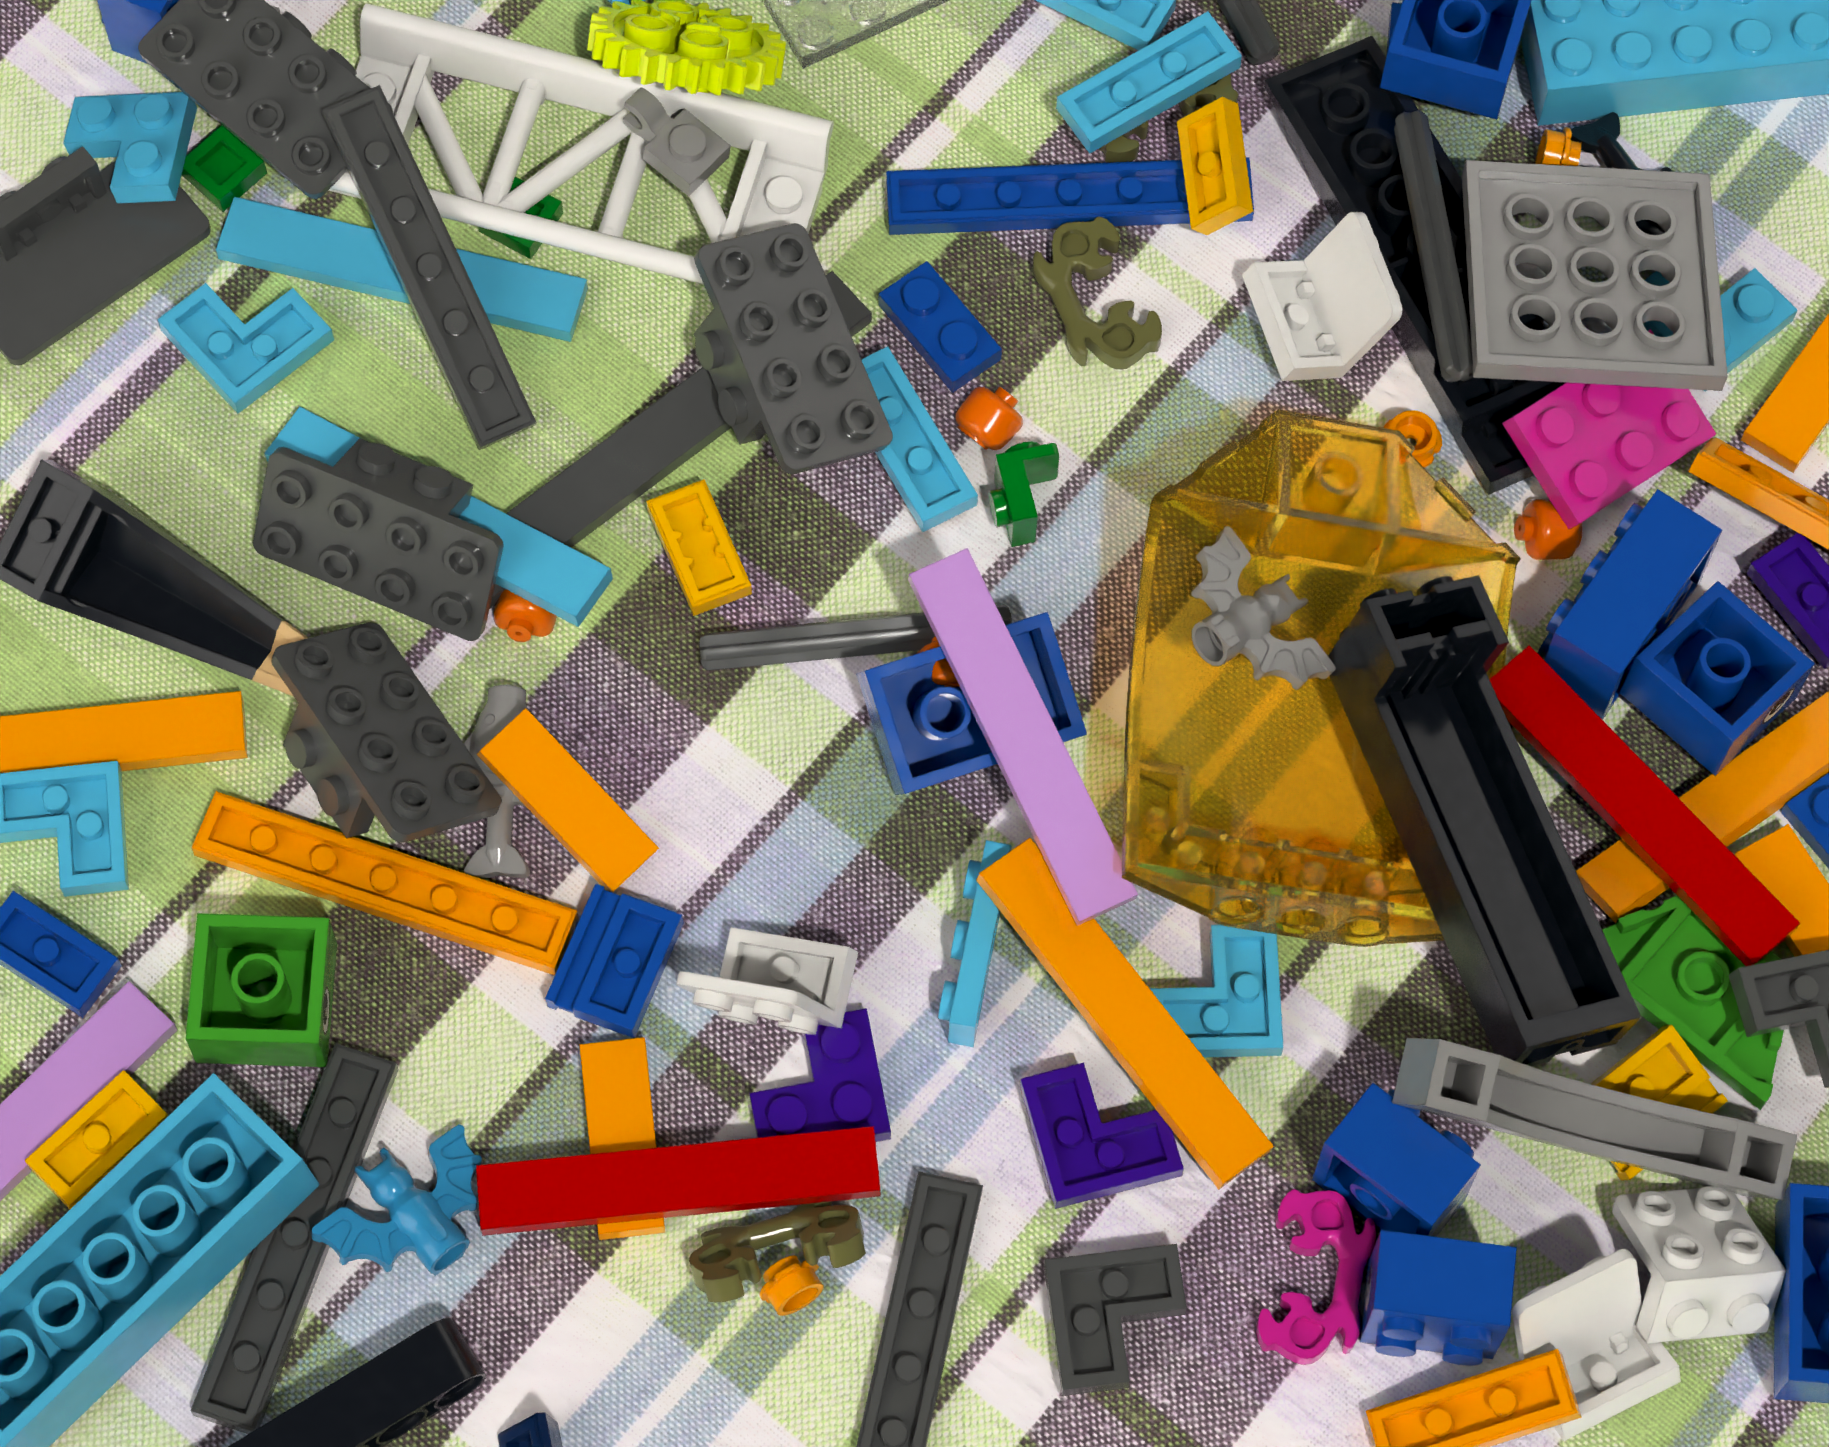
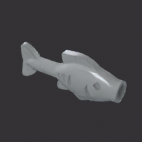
[464,685,530,879]

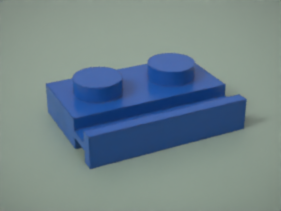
[545,884,684,1038]

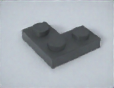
[1729,950,1829,1088]
[1044,1244,1187,1396]

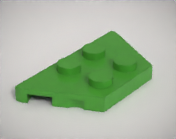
[1602,896,1784,1110]

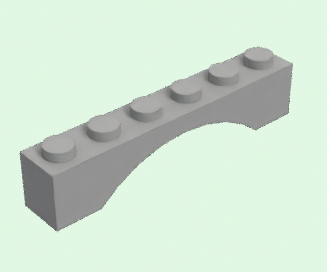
[1392,1038,1797,1200]

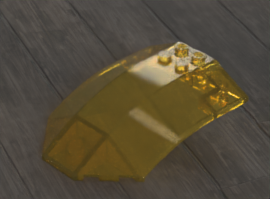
[1122,409,1521,947]

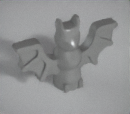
[1191,526,1336,690]

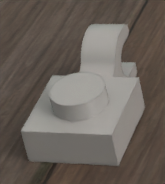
[623,87,731,196]

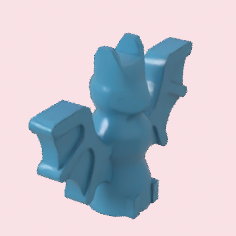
[312,1125,482,1276]

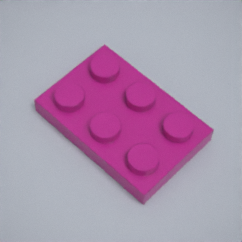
[1502,329,1716,529]

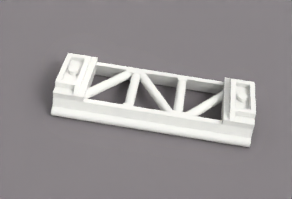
[328,3,834,285]

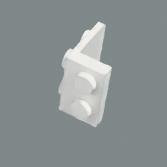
[1242,212,1402,381]
[676,927,858,1035]
[1612,1186,1786,1343]
[1512,1249,1681,1441]

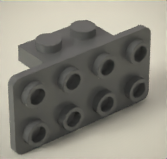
[138,0,394,199]
[0,146,211,365]
[694,223,893,474]
[253,438,504,641]
[271,622,502,843]

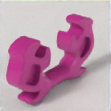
[1256,1189,1376,1365]

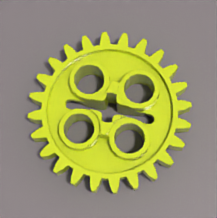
[587,0,786,95]

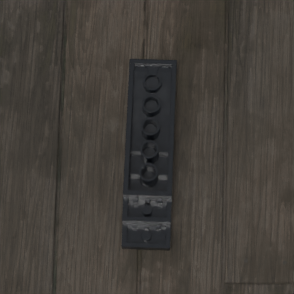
[1264,36,1565,495]

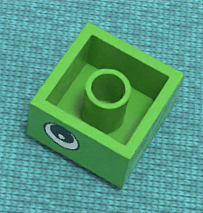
[186,913,337,1067]

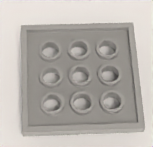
[1462,160,1728,391]

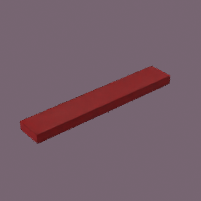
[1489,645,1800,966]
[476,1126,881,1236]

